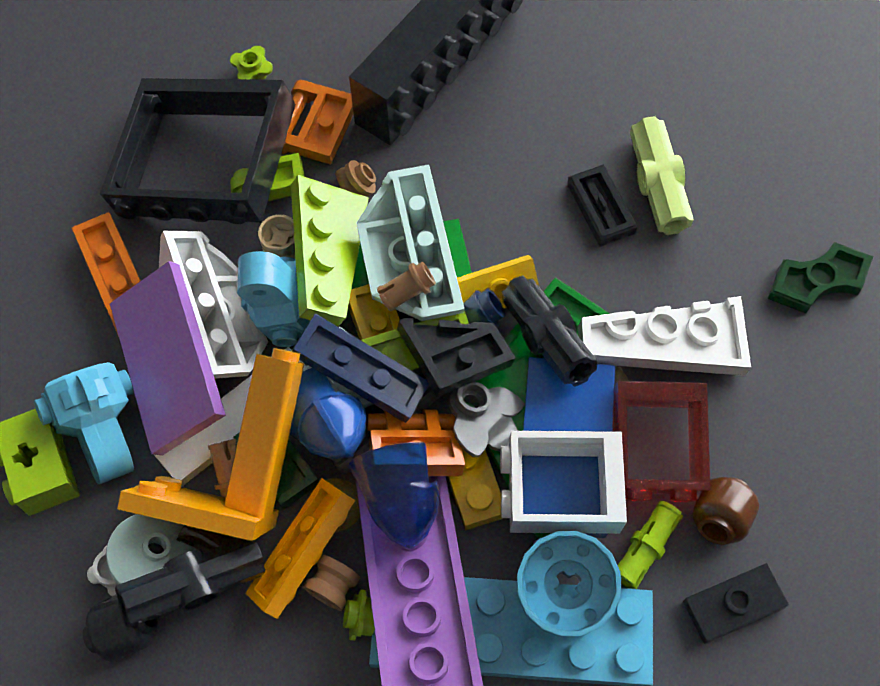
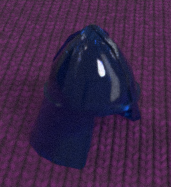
[349,442,439,550]

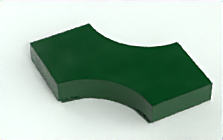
[767,242,874,314]

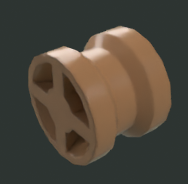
[303,555,360,611]

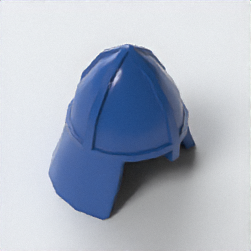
[290,368,367,459]

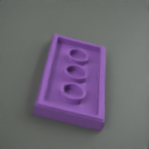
[110,261,226,456]

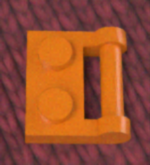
[281,80,354,165]

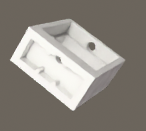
[500,431,627,534]

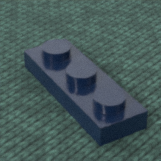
[292,313,429,423]

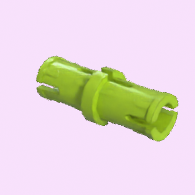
[618,501,683,589]

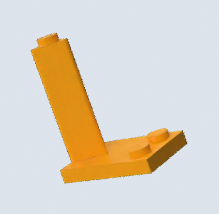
[117,348,304,541]

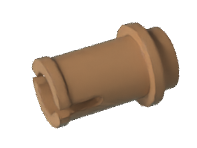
[377,262,436,311]
[208,439,237,497]

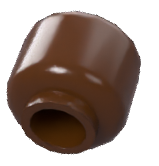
[692,477,760,545]

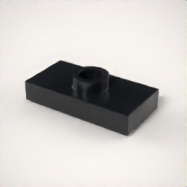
[683,563,789,644]

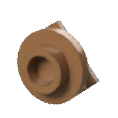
[335,160,376,197]

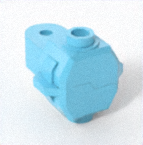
[237,251,311,347]
[34,362,134,484]

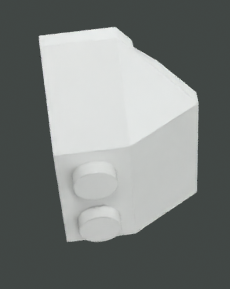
[159,231,268,378]

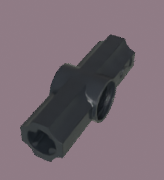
[502,275,597,387]
[115,539,265,628]

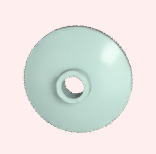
[106,514,196,585]

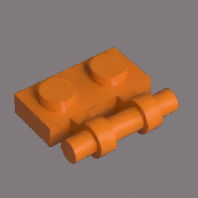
[366,409,465,476]

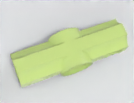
[630,116,694,235]

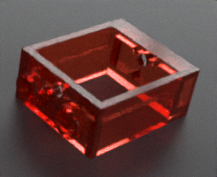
[613,381,711,502]

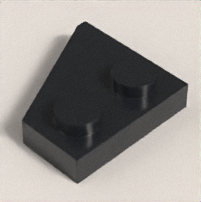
[397,318,515,397]

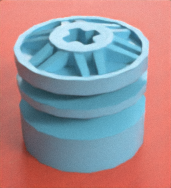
[517,531,621,636]

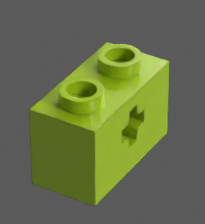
[0,409,80,516]

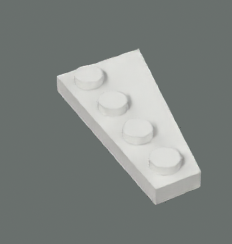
[578,296,751,376]

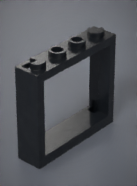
[100,78,296,224]

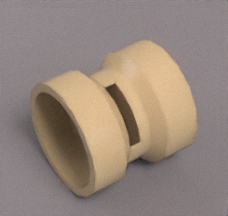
[258,214,295,259]

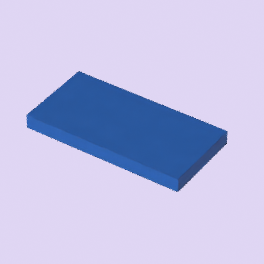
[522,357,615,538]

